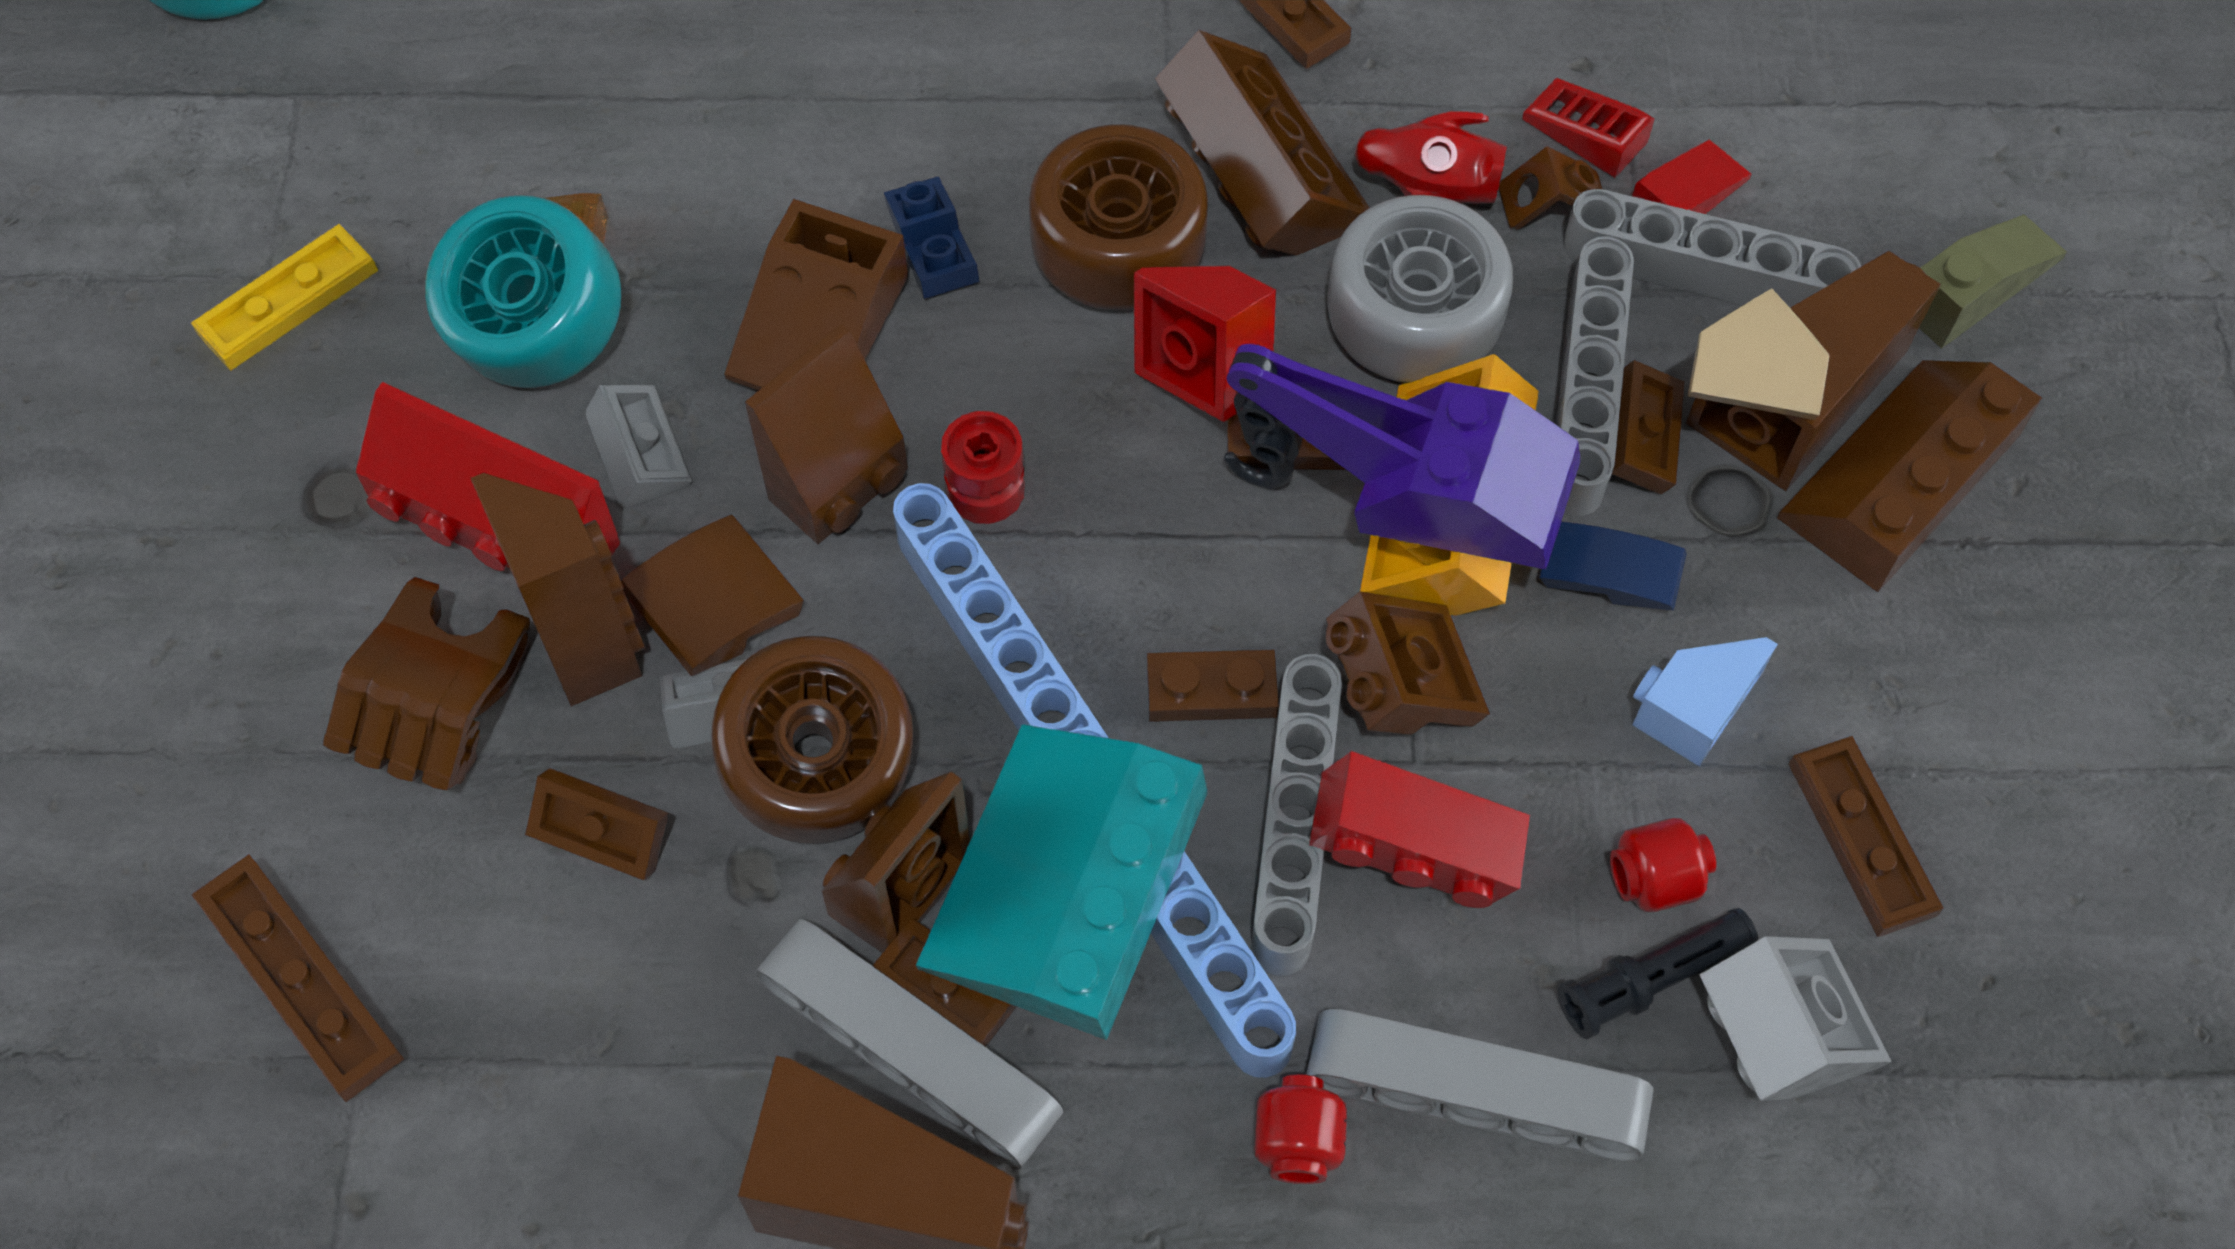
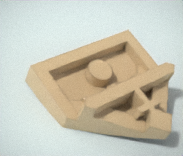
[1687,288,1829,420]

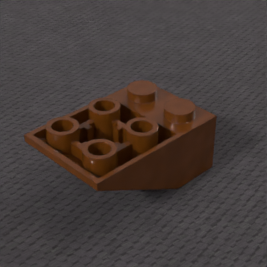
[724,199,908,390]

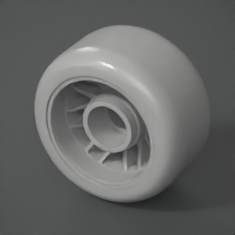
[1327,195,1513,383]

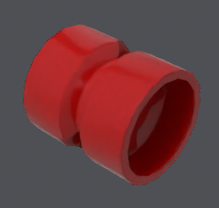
[941,411,1025,524]

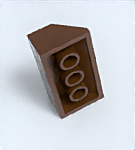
[1155,30,1370,256]
[1777,360,2042,593]
[471,473,645,706]

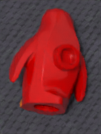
[1355,111,1507,205]

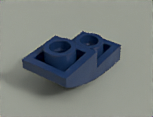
[884,176,980,299]
[1540,521,1687,611]

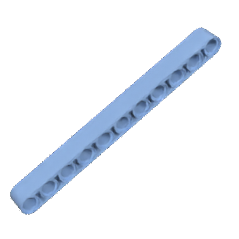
[893,483,1296,1078]

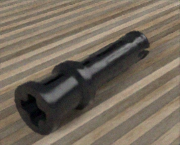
[1557,908,1758,1040]

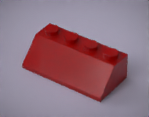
[356,382,620,571]

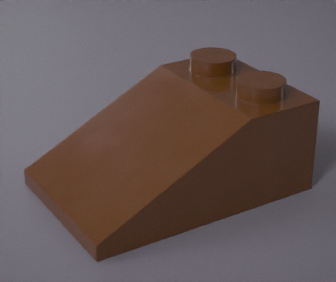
[745,324,908,545]
[822,772,970,953]

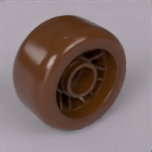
[1029,124,1208,310]
[711,636,913,844]

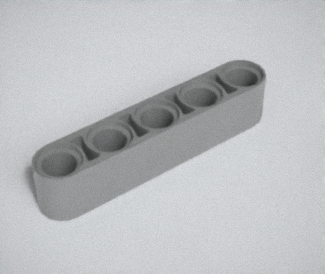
[1564,189,1861,307]
[1556,236,1634,517]
[1251,654,1342,976]
[755,919,1064,1169]
[1306,1009,1653,1162]

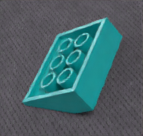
[916,724,1208,1040]

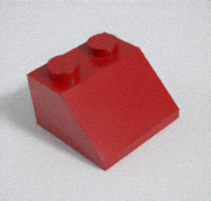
[1134,266,1276,422]

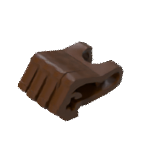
[323,577,530,790]

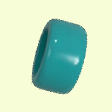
[425,195,622,388]

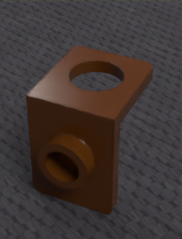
[1499,146,1603,230]

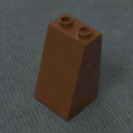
[1685,251,1941,492]
[738,1056,1029,1249]

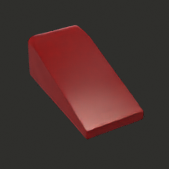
[1632,139,1752,214]

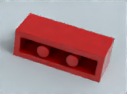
[1309,751,1530,908]

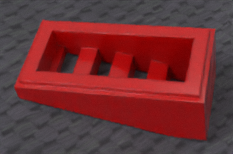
[1522,78,1655,178]

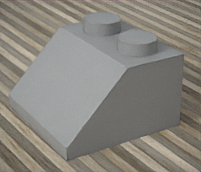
[1700,936,1892,1101]

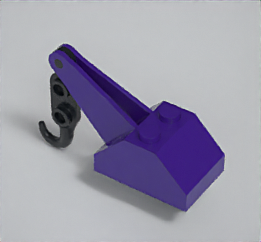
[1224,344,1581,569]

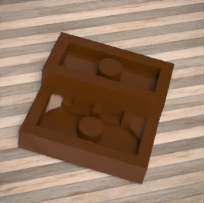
[621,514,804,676]

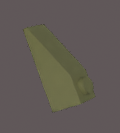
[1919,214,2067,349]

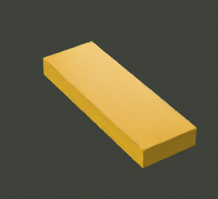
[191,224,378,371]

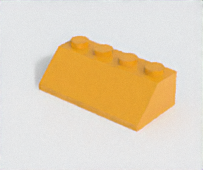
[1360,354,1539,616]

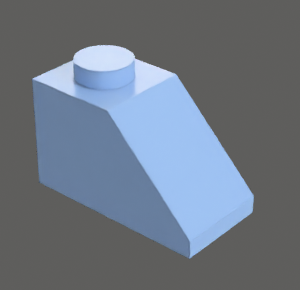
[1633,637,1778,766]

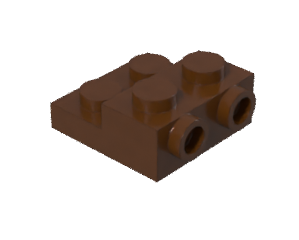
[1326,591,1490,735]

